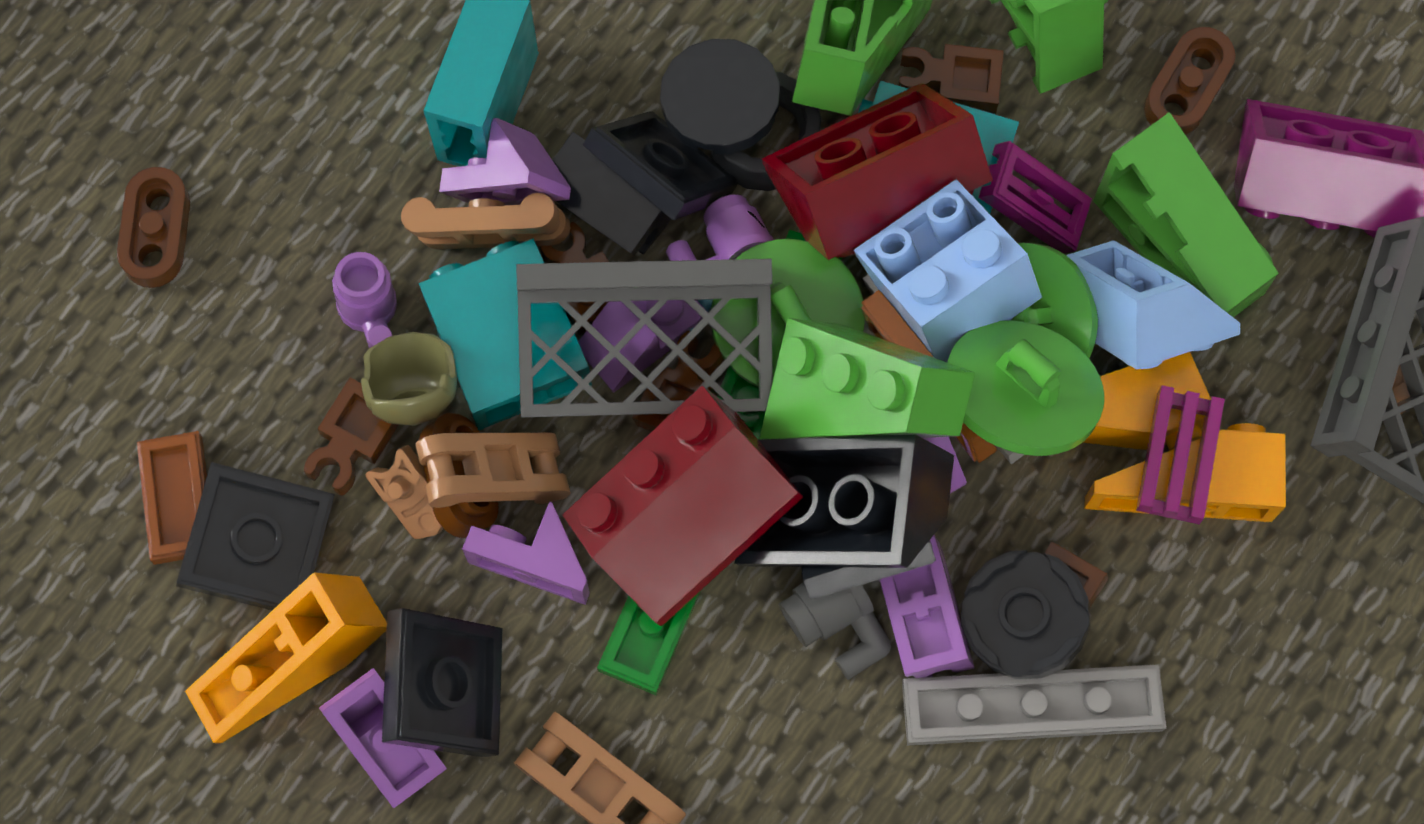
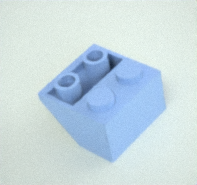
[854,179,1042,362]
[1066,240,1240,370]

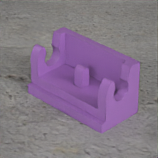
[880,535,975,679]

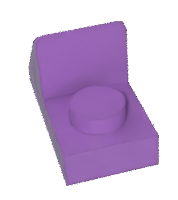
[439,118,571,205]
[578,300,706,393]
[462,502,590,605]
[319,668,447,808]

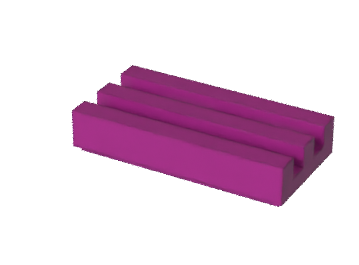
[978,141,1092,253]
[1136,385,1225,525]

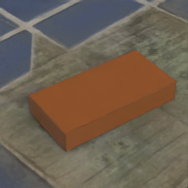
[137,431,207,565]

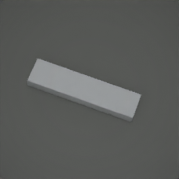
[902,665,1166,746]

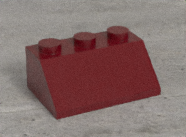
[762,83,993,260]
[562,385,803,626]

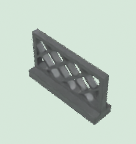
[1310,217,1424,504]
[516,259,773,417]

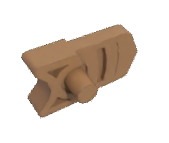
[365,445,443,539]

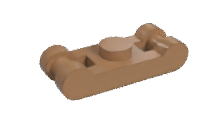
[401,192,571,249]
[416,433,571,508]
[514,712,686,824]

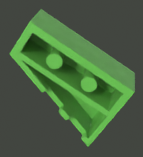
[792,0,932,116]
[990,0,1108,94]
[1093,112,1278,317]
[759,318,975,439]

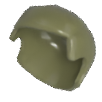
[361,332,457,426]

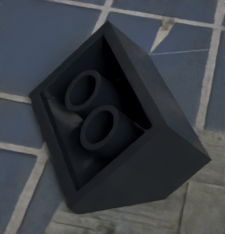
[734,434,954,568]

